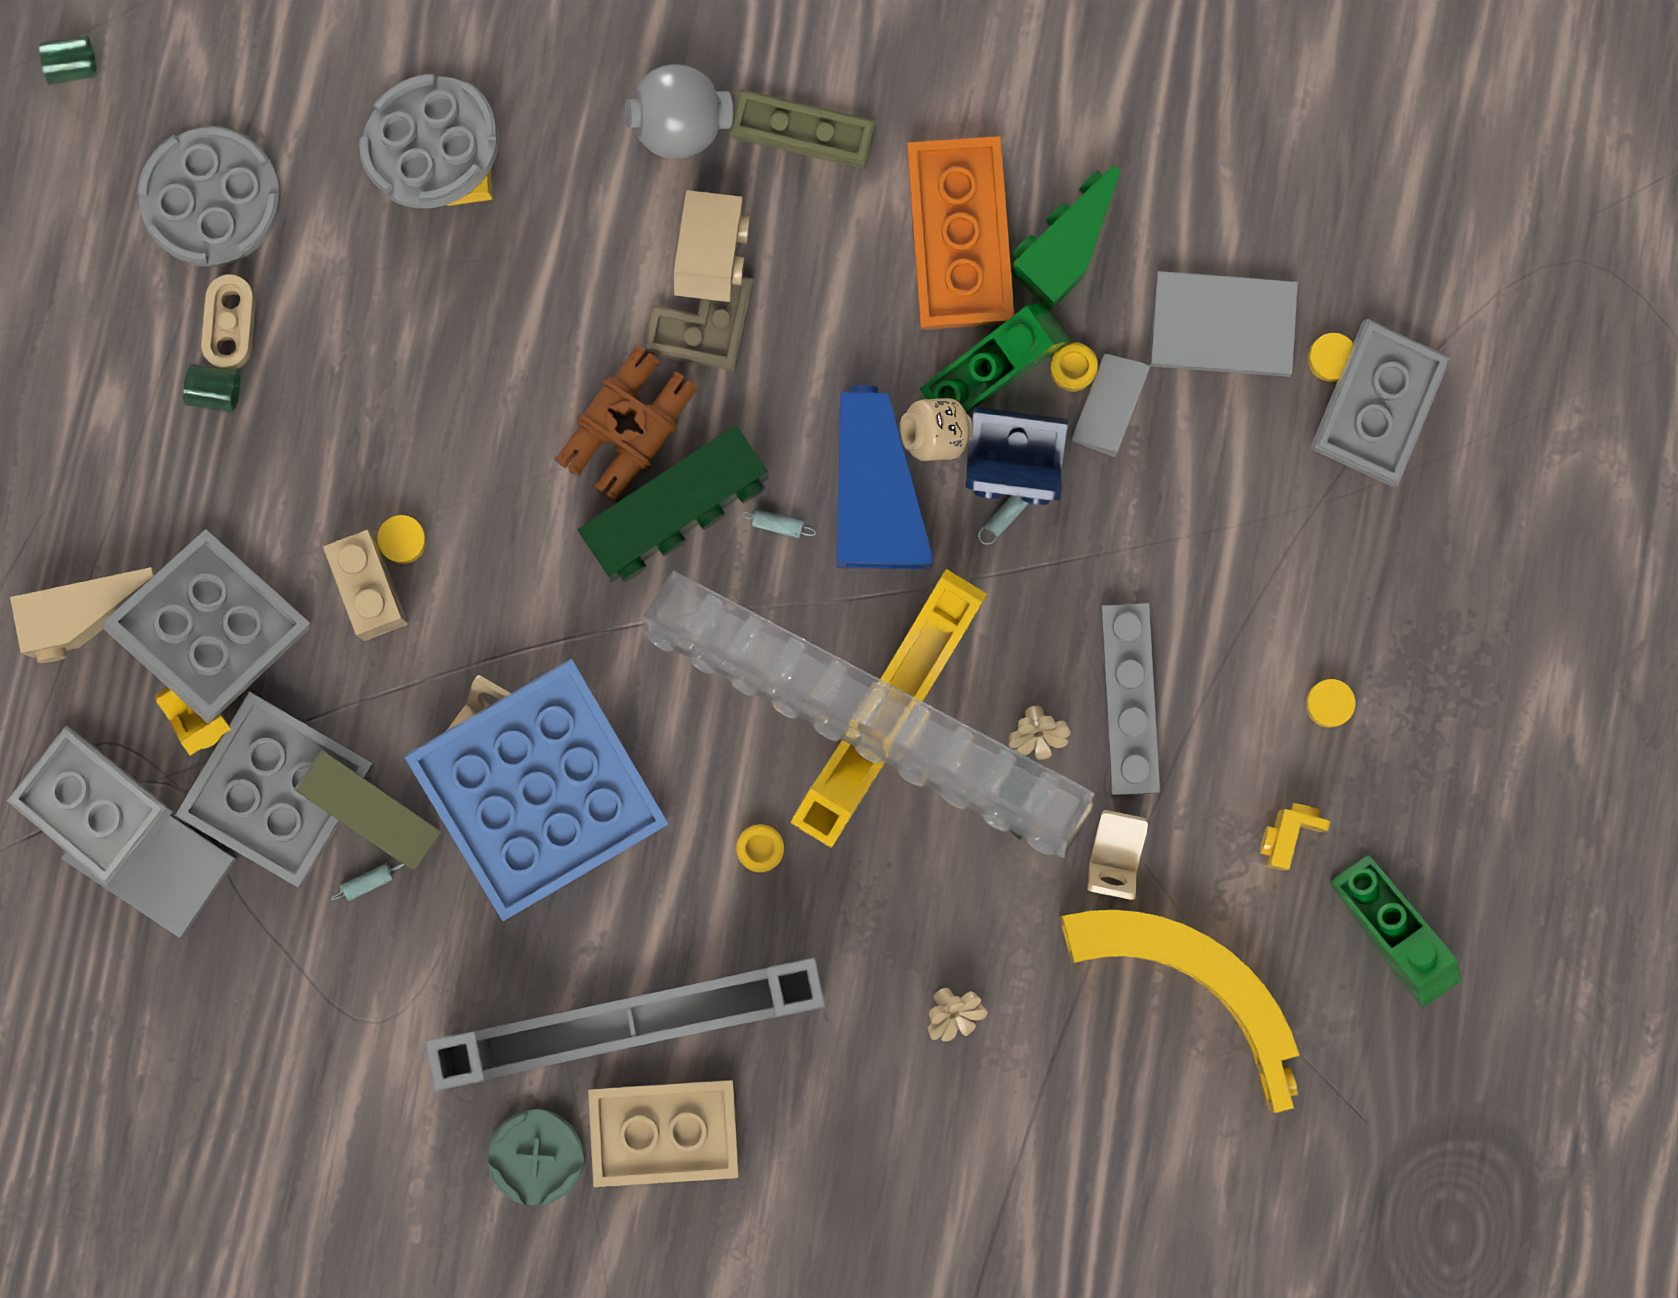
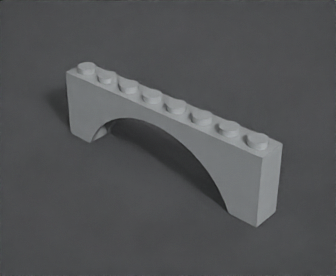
[425,958,825,1091]

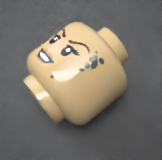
[899,398,973,461]

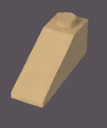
[10,567,158,663]

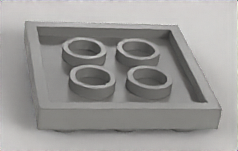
[103,529,310,724]
[175,692,375,888]

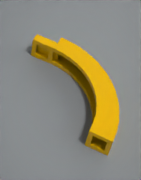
[790,569,988,848]
[1059,910,1300,1113]

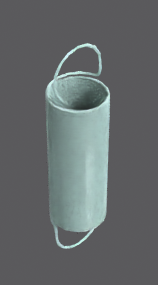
[978,495,1028,544]
[739,508,816,538]
[331,863,404,901]

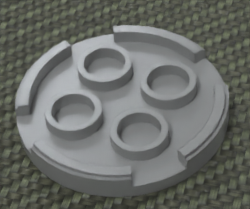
[359,73,500,209]
[138,126,281,267]

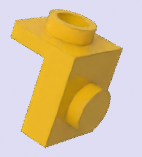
[155,687,231,756]
[1260,803,1331,871]

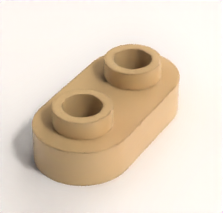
[201,275,256,371]

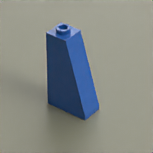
[837,385,932,570]

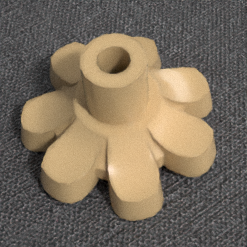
[1009,706,1071,760]
[928,988,988,1042]

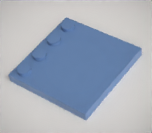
[404,658,669,921]

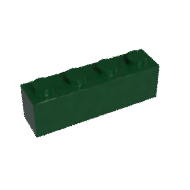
[577,425,769,582]

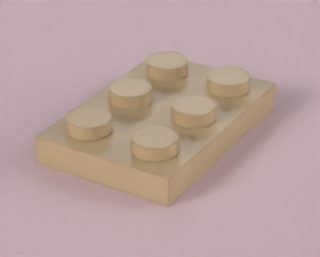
[588,1080,739,1187]

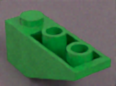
[1011,165,1120,311]
[920,302,1071,414]
[1330,854,1462,1008]

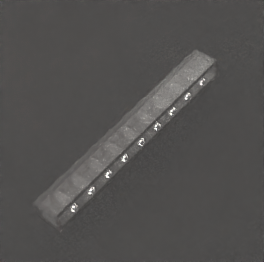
[644,570,1095,858]

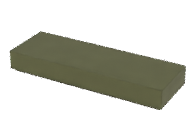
[729,89,876,169]
[294,750,441,871]

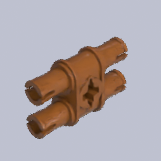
[554,345,699,503]

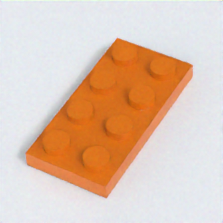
[907,136,1014,330]

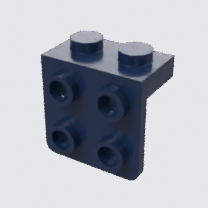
[965,407,1068,505]

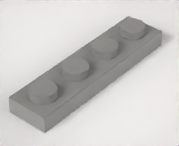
[1100,603,1160,796]

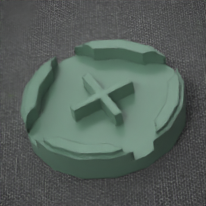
[488,1108,585,1206]

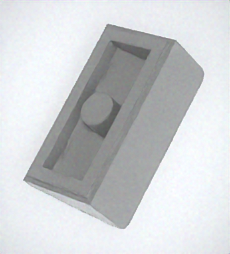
[1071,353,1151,458]

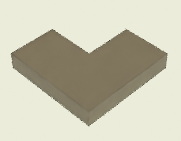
[643,276,754,372]

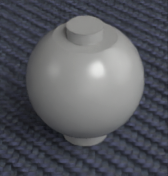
[625,64,733,159]

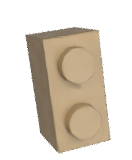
[674,190,750,302]
[323,529,408,641]

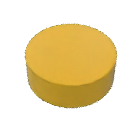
[1307,333,1353,382]
[1050,342,1098,392]
[377,515,427,564]
[1306,679,1356,728]
[736,824,784,873]

